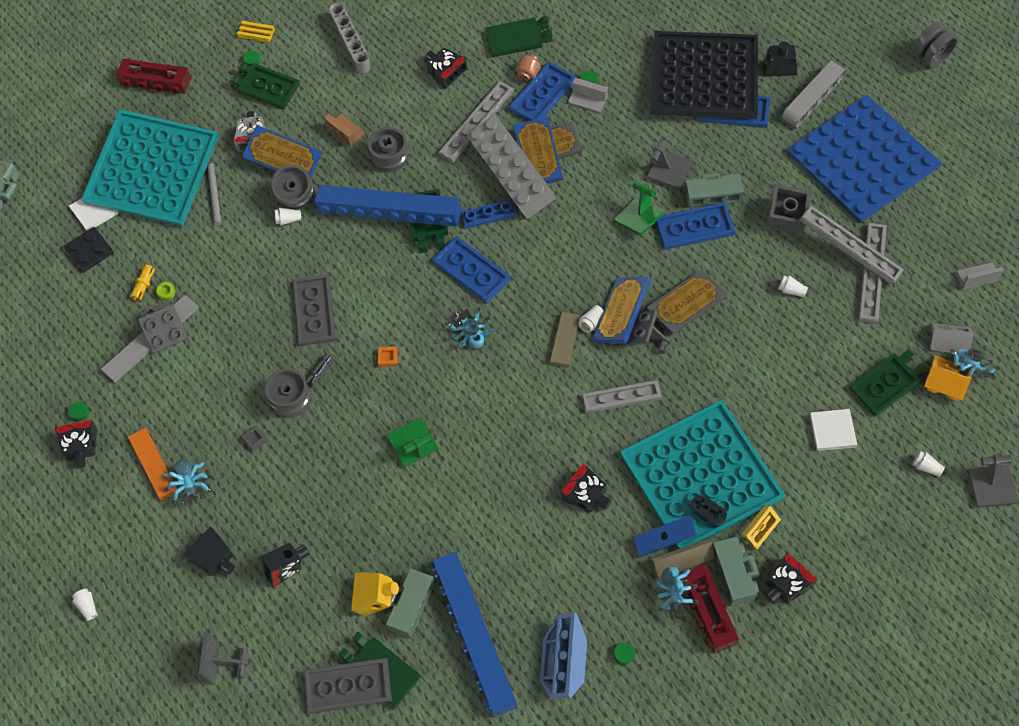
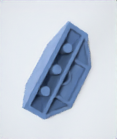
[540,613,587,699]

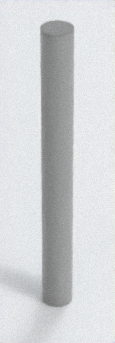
[207,163,222,225]

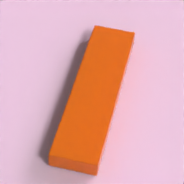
[128,427,177,501]

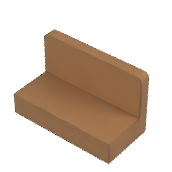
[324,114,365,147]

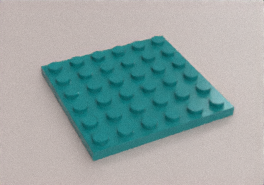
[81,109,219,227]
[620,400,786,549]

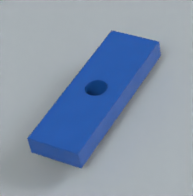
[460,199,517,229]
[633,515,697,557]

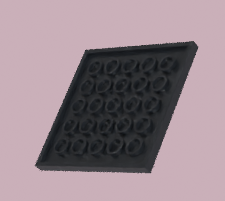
[650,31,758,119]

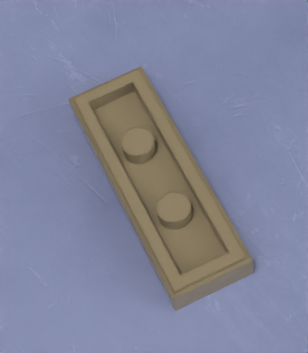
[550,312,580,368]
[652,539,716,579]

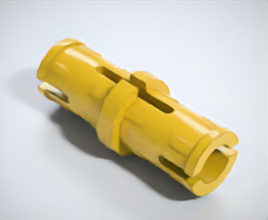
[130,265,155,302]

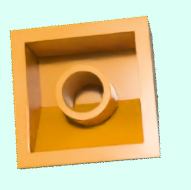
[924,356,972,400]

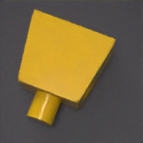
[351,573,399,616]

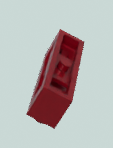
[116,59,191,94]
[681,563,739,654]

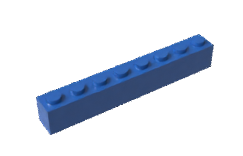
[314,185,462,227]
[431,552,517,717]

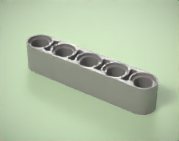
[329,3,371,74]
[782,61,847,128]

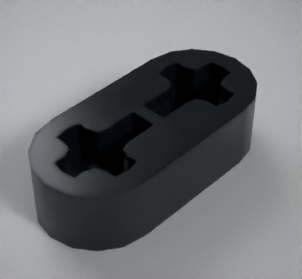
[690,495,727,527]

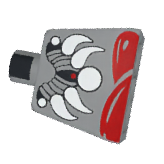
[234,111,266,152]

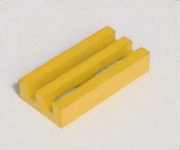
[237,21,275,43]
[741,505,781,549]

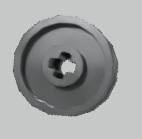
[913,21,959,68]
[368,127,409,173]
[271,165,315,210]
[265,368,312,418]

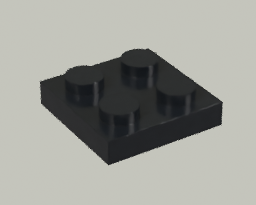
[64,227,114,273]

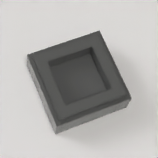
[241,425,268,452]

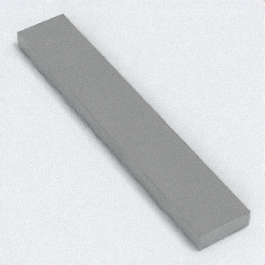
[438,81,514,163]
[799,205,904,285]
[858,223,887,324]
[101,295,199,383]

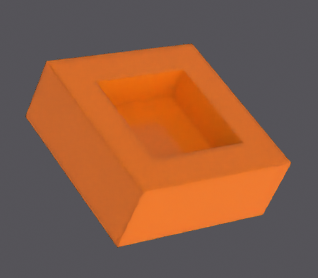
[378,346,398,367]

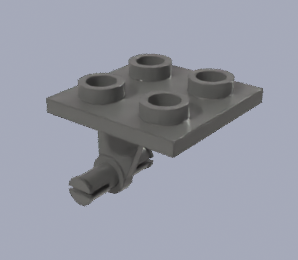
[647,138,694,190]
[138,302,188,353]
[617,309,670,354]
[968,454,1018,507]
[197,632,248,685]

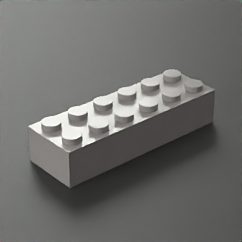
[467,114,556,219]

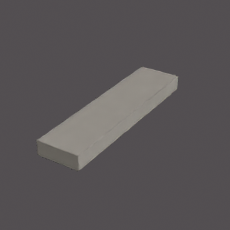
[582,380,662,414]

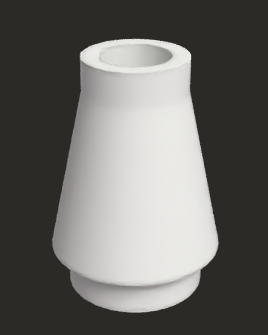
[275,208,301,225]
[778,275,808,298]
[578,305,603,333]
[912,451,945,477]
[72,589,98,621]

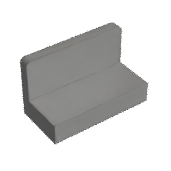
[568,78,608,113]
[956,262,1003,289]
[930,323,974,354]

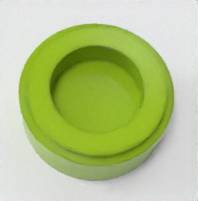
[156,282,175,301]

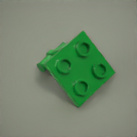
[614,181,665,236]
[386,417,439,467]

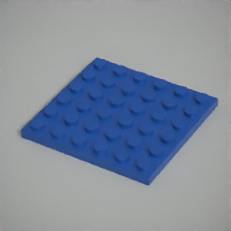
[787,95,942,223]

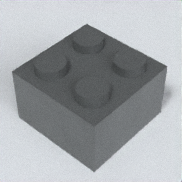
[765,184,811,233]

